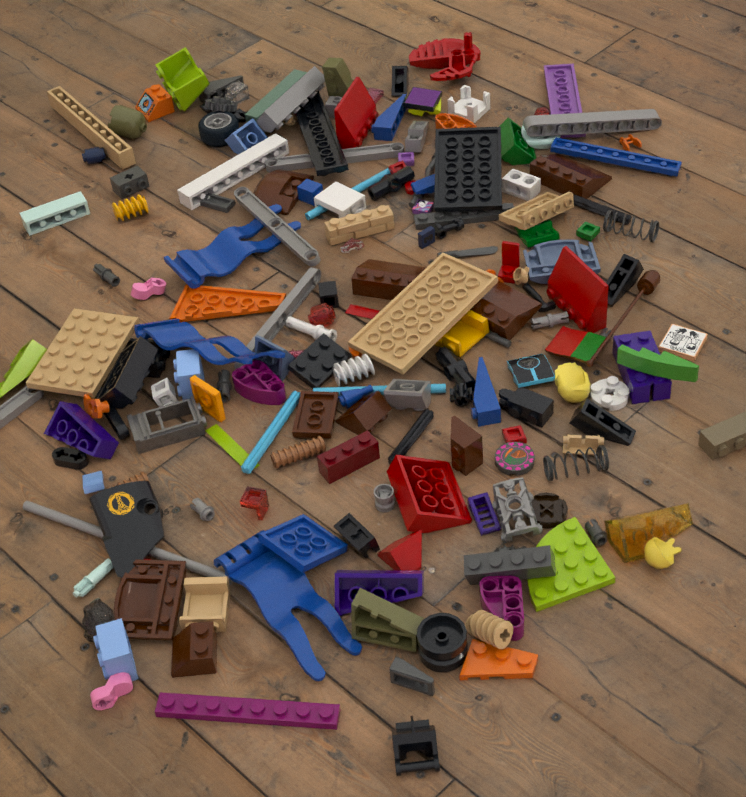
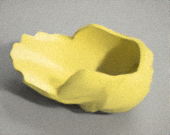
[555,362,591,403]

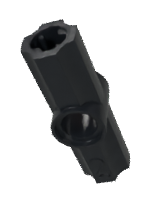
[367,166,415,201]
[435,346,476,392]

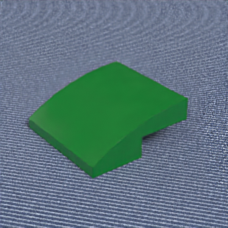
[514,219,560,248]

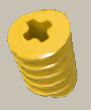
[112,194,149,222]

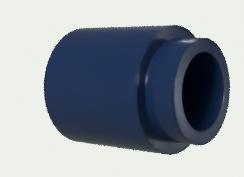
[82,146,106,165]

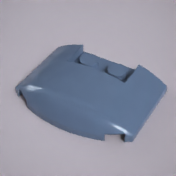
[523,239,601,284]

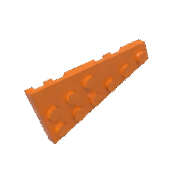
[169,284,286,323]

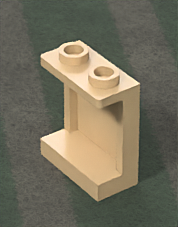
[179,576,231,633]

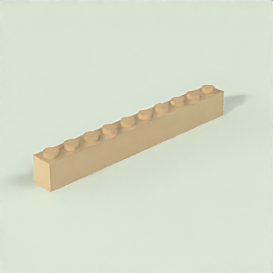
[47,86,136,170]

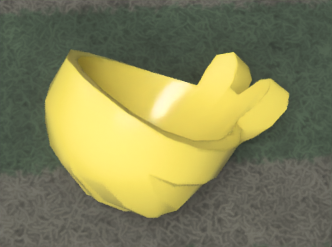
[644,537,682,569]

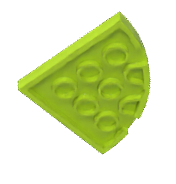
[528,517,616,612]

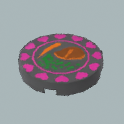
[495,442,535,476]

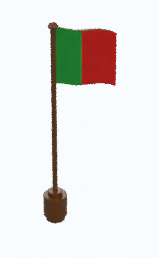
[545,270,660,367]

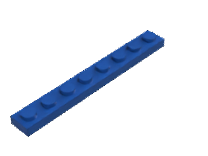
[550,137,682,177]

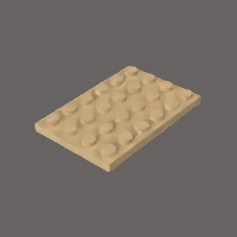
[26,308,140,398]

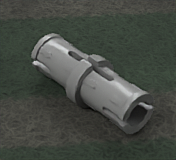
[530,311,569,330]

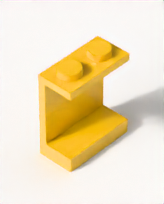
[435,310,489,357]

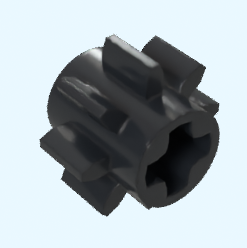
[450,383,473,407]

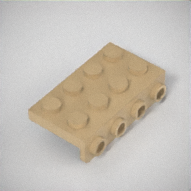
[499,192,574,230]

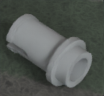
[190,498,215,521]

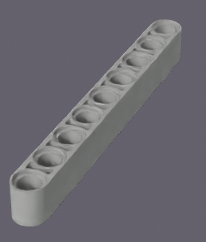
[523,109,662,137]

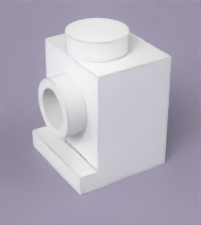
[151,378,179,407]

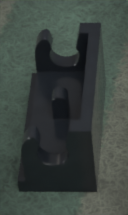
[334,513,380,558]

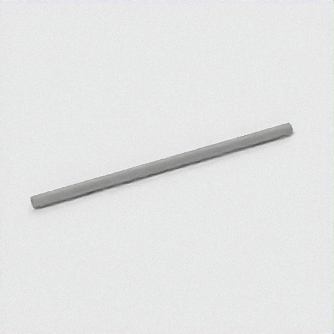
[23,500,233,585]

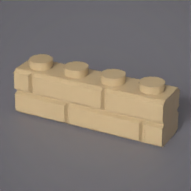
[324,205,395,246]

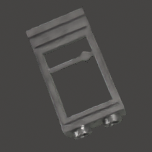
[127,396,207,454]

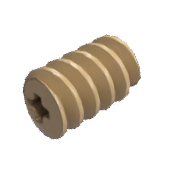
[465,610,513,650]

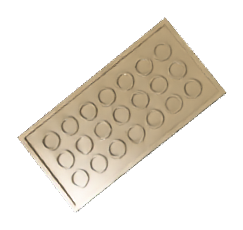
[348,253,499,375]

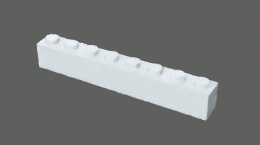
[177,133,289,210]

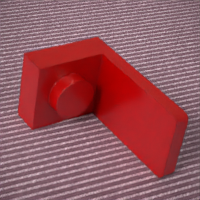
[498,241,520,284]

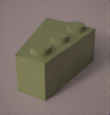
[322,58,353,97]
[351,588,424,652]

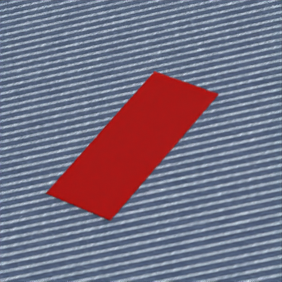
[345,304,380,319]

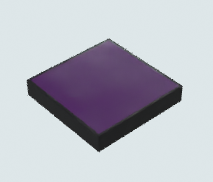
[404,87,442,112]

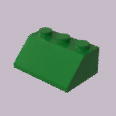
[499,118,536,165]

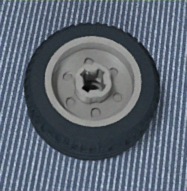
[198,111,239,147]

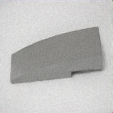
[405,121,429,152]

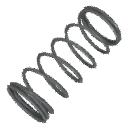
[603,210,659,243]
[543,445,609,481]

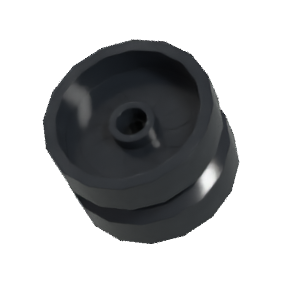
[417,613,468,672]

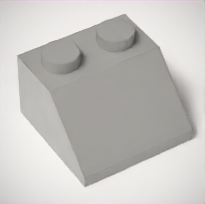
[384,379,431,411]

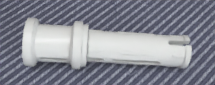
[286,316,337,341]

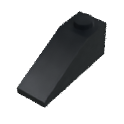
[606,254,644,306]
[569,398,636,446]

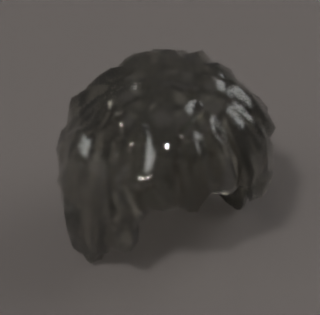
[82,598,115,642]

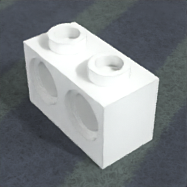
[502,169,541,201]

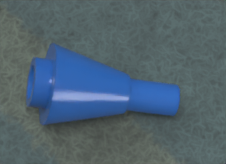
[338,385,374,409]

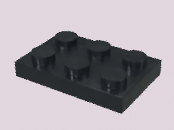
[287,333,352,389]

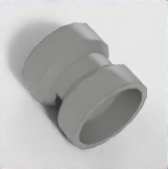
[374,484,395,513]

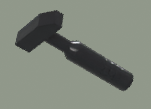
[523,283,556,312]

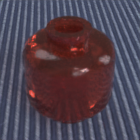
[308,303,336,327]

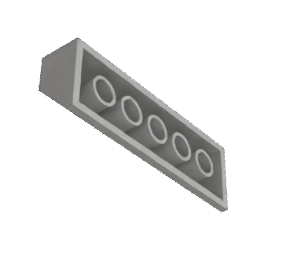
[256,66,325,133]

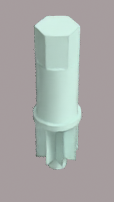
[73,558,114,598]

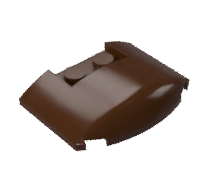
[253,169,314,215]
[114,559,187,641]

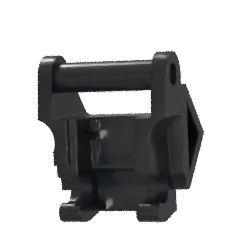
[392,716,440,776]

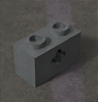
[110,165,150,199]

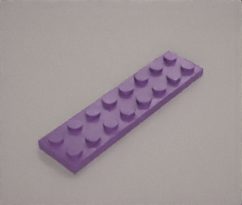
[544,63,586,139]

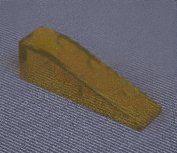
[604,503,693,563]

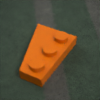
[459,639,538,681]

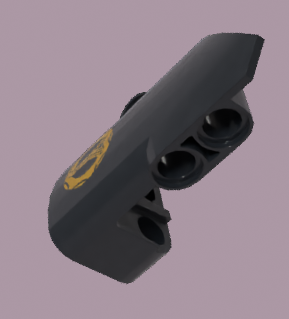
[89,481,165,578]

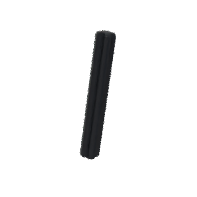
[573,195,632,225]
[388,409,434,464]

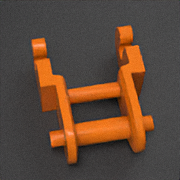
[619,134,642,151]

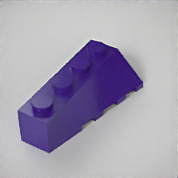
[44,401,119,459]
[335,570,424,616]

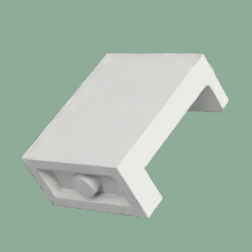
[314,182,366,218]

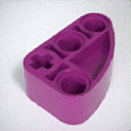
[232,360,286,405]
[479,575,524,641]

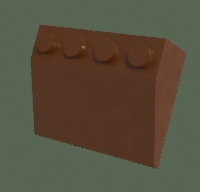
[530,154,612,199]
[351,259,427,300]
[470,280,542,340]

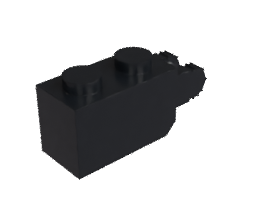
[499,388,554,428]

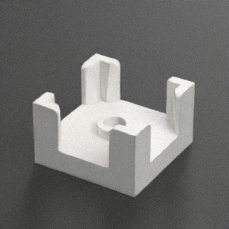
[448,85,490,123]

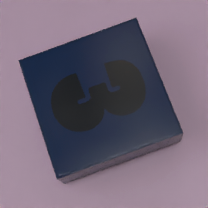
[418,226,435,249]

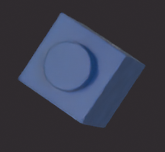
[297,179,323,206]

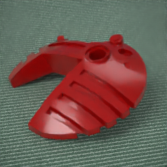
[409,32,481,81]

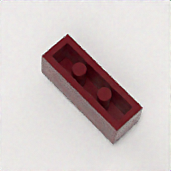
[317,430,380,484]

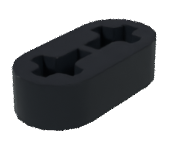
[52,447,89,470]

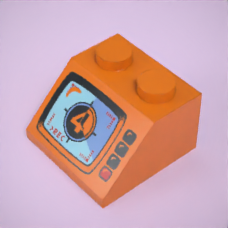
[135,84,175,122]

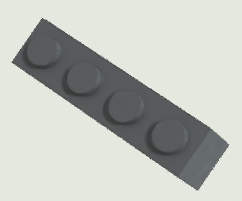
[464,545,556,585]

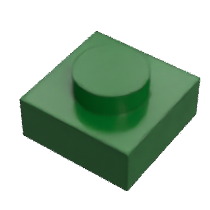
[576,221,600,241]

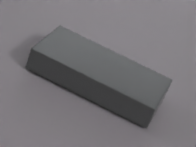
[200,193,236,213]

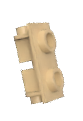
[563,434,604,456]

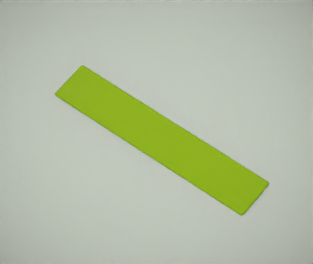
[205,424,260,469]

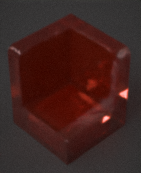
[240,486,269,520]

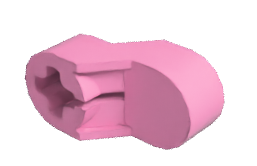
[131,278,166,300]
[90,672,133,710]

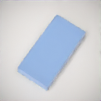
[82,471,104,494]

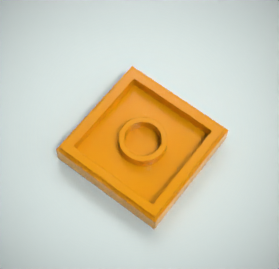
[190,375,226,422]

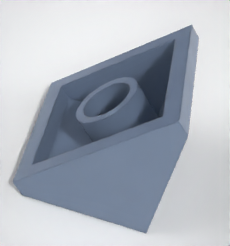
[254,335,295,381]

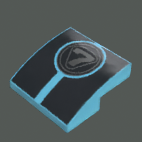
[507,354,555,388]

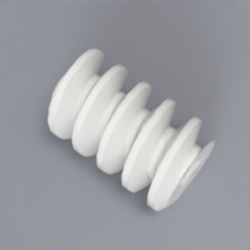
[333,354,375,387]

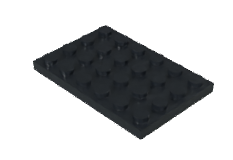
[434,127,502,212]

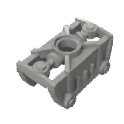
[492,477,543,543]

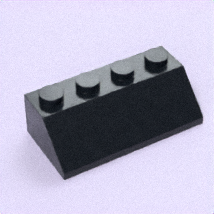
[97,336,158,409]

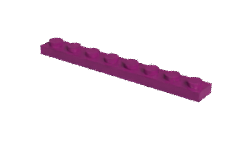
[155,692,341,730]

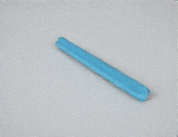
[241,391,301,474]

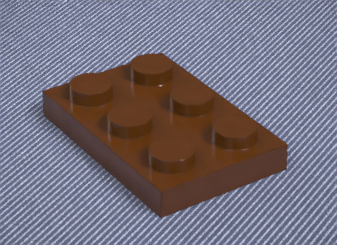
[292,391,339,439]

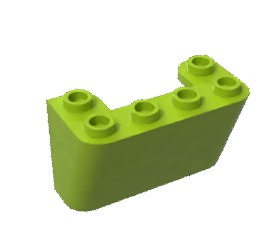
[155,47,210,112]

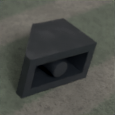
[392,66,409,96]

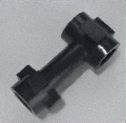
[432,218,464,239]

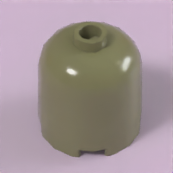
[108,105,147,139]

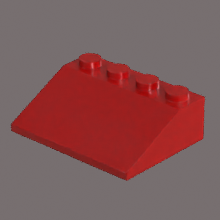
[334,76,379,149]
[546,246,608,333]
[387,455,472,533]

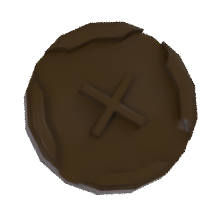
[527,492,568,529]

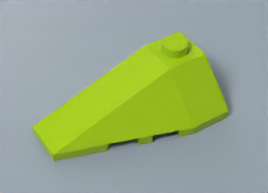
[0,339,47,398]

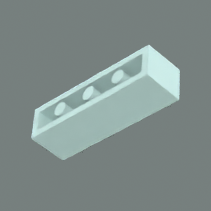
[20,191,90,236]

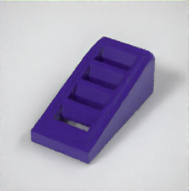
[467,492,501,536]

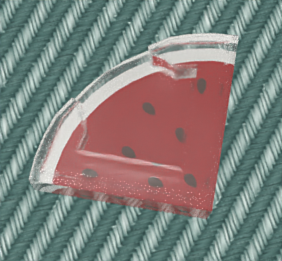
[340,238,364,253]

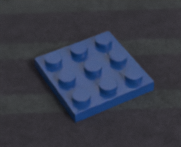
[258,514,348,573]

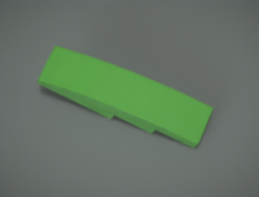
[617,345,699,382]

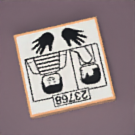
[658,324,708,362]

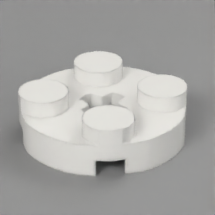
[590,376,629,411]

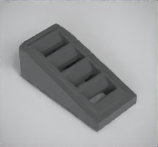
[389,656,435,696]

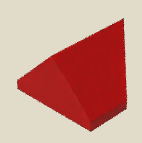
[377,529,422,571]

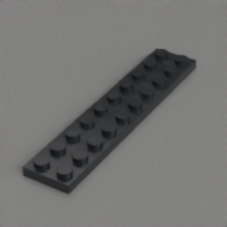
[295,91,349,176]

